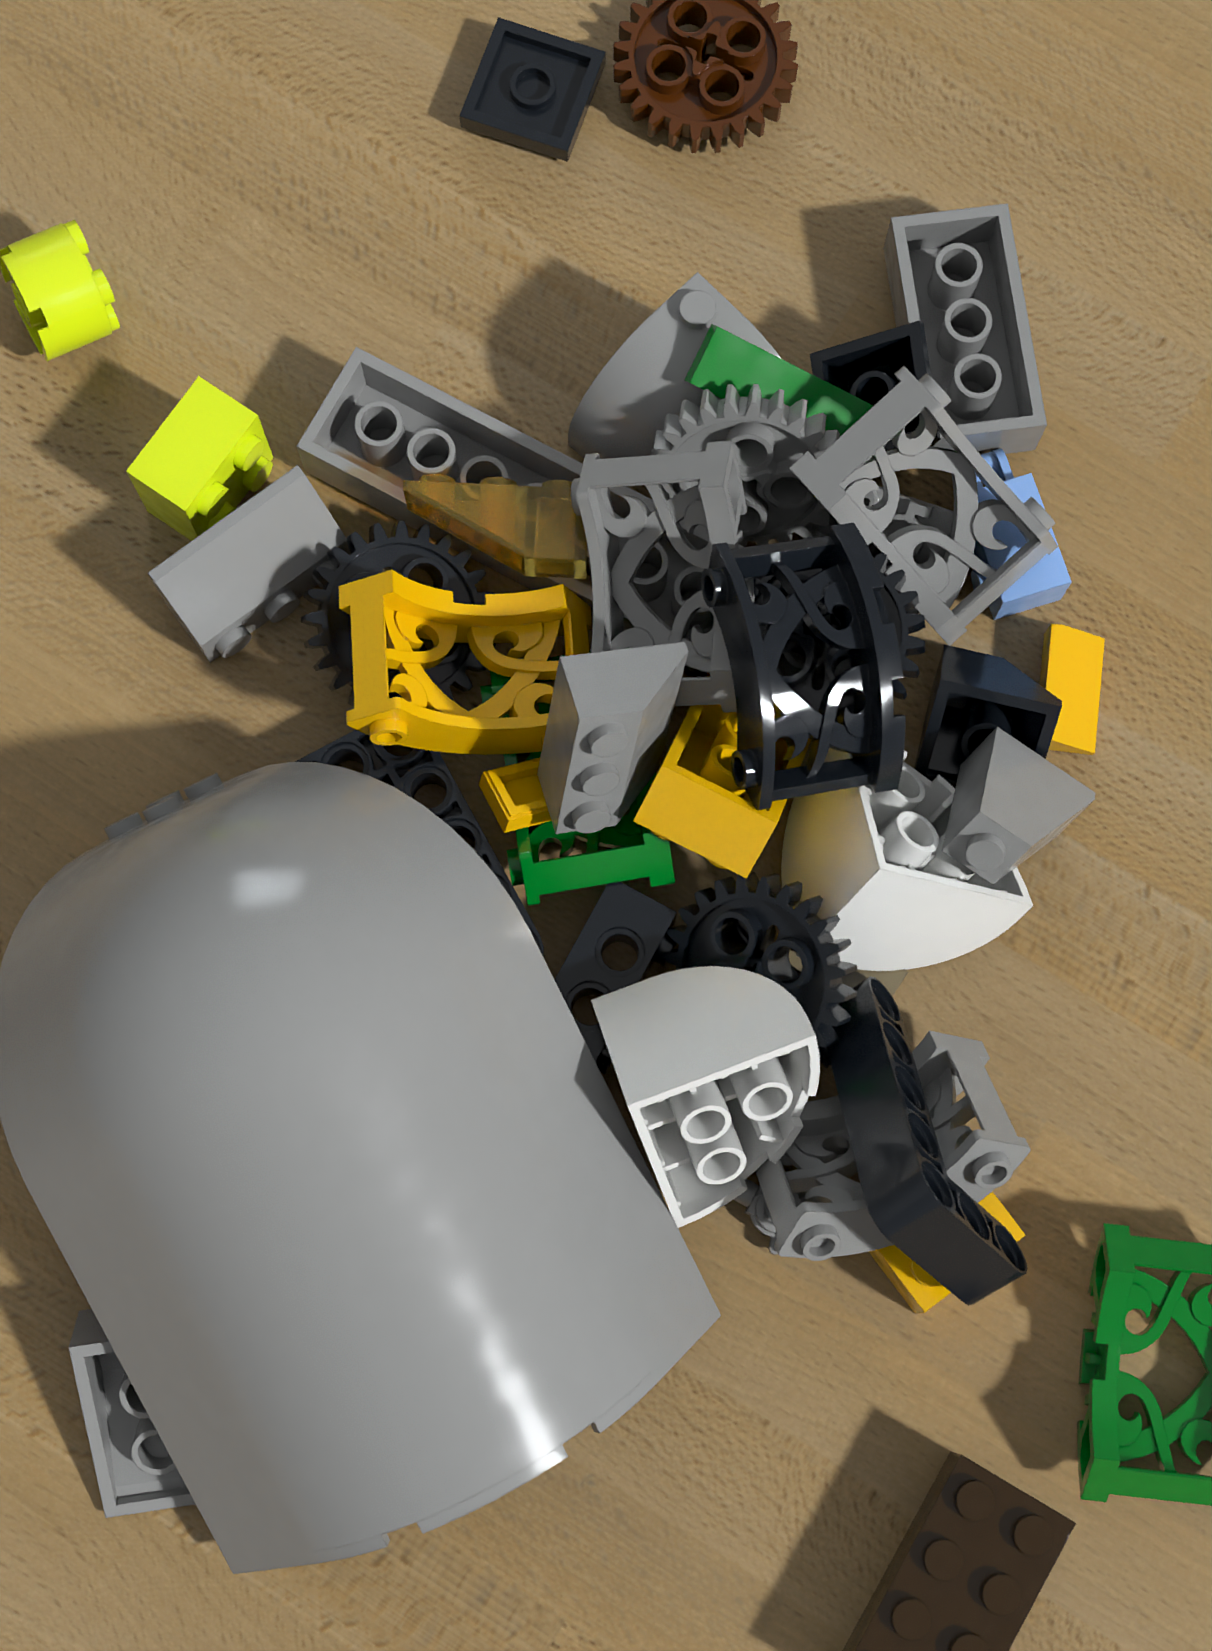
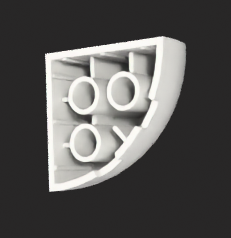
[781,748,1033,971]
[591,966,820,1228]

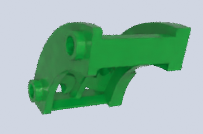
[480,650,675,906]
[1077,1223,1212,1506]

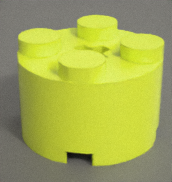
[0,220,120,361]

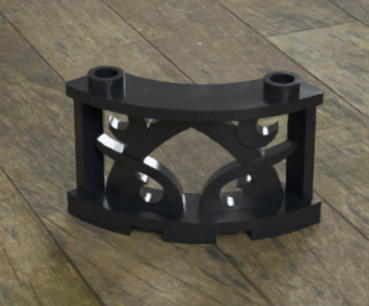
[701,523,906,810]

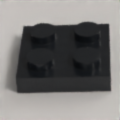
[459,17,606,162]

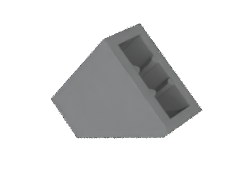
[942,727,1095,884]

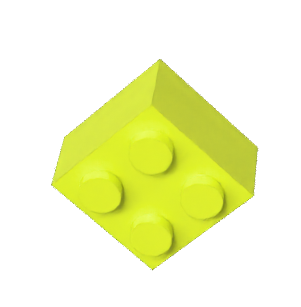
[126,376,274,541]

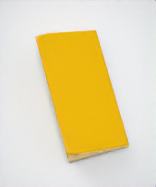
[1039,623,1105,755]

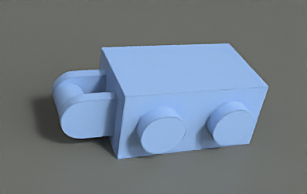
[971,448,1072,620]

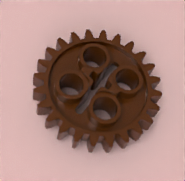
[613,0,798,153]

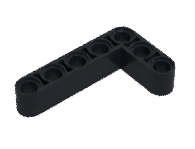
[295,730,545,960]
[827,976,1028,1306]

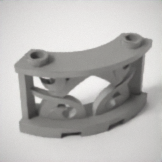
[790,366,1058,646]
[571,440,755,713]
[755,1031,1031,1261]

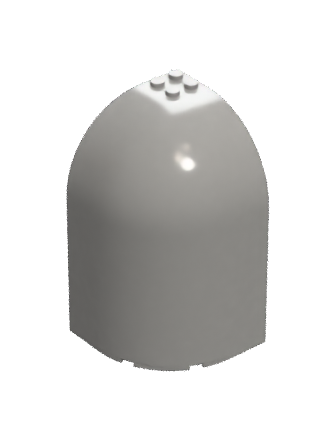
[0,762,721,1574]

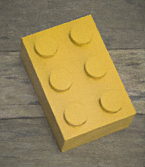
[633,672,811,879]

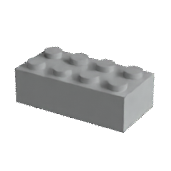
[883,203,1047,454]

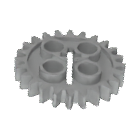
[651,384,840,547]

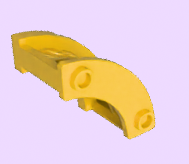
[338,569,593,755]

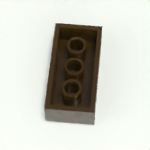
[842,1451,1076,1651]

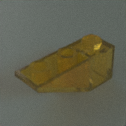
[403,474,588,579]

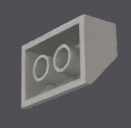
[148,465,351,663]
[537,642,689,834]

